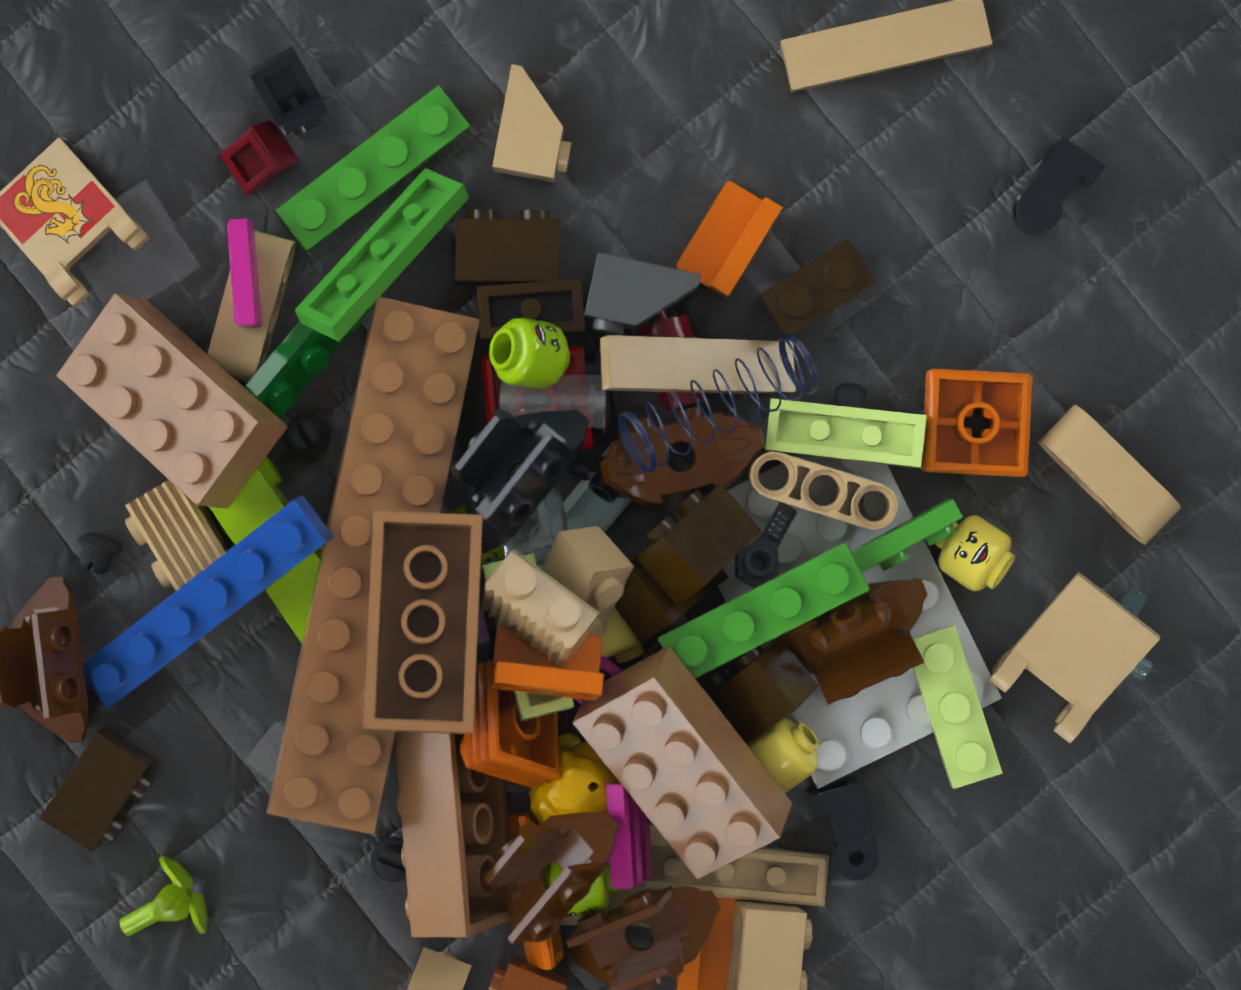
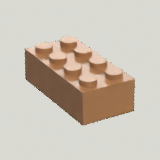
[56,293,288,508]
[363,510,483,734]
[572,646,792,879]
[392,731,510,937]

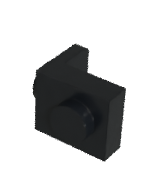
[248,46,328,136]

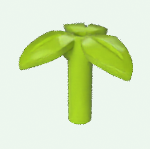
[119,855,208,936]

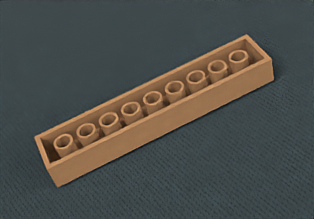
[266,297,480,835]

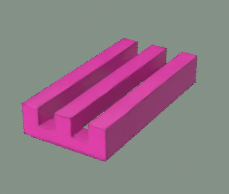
[227,218,262,328]
[606,781,653,889]

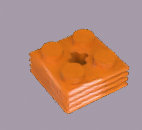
[921,369,1033,477]
[460,660,560,788]

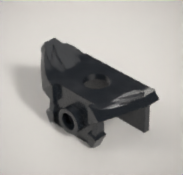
[451,409,589,554]

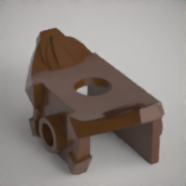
[600,404,766,506]
[0,576,89,743]
[769,578,928,705]
[481,812,620,944]
[566,886,721,990]

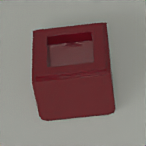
[219,121,298,197]

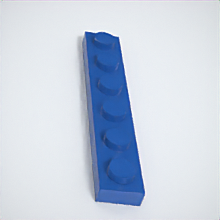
[83,495,334,709]

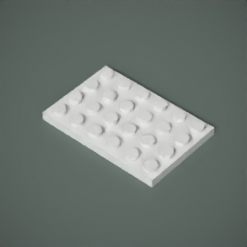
[718,455,1002,789]

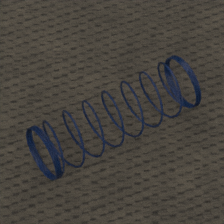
[618,334,819,473]

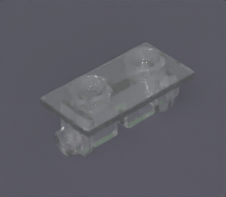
[500,375,606,428]

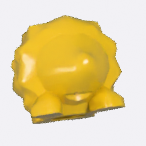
[528,733,618,825]

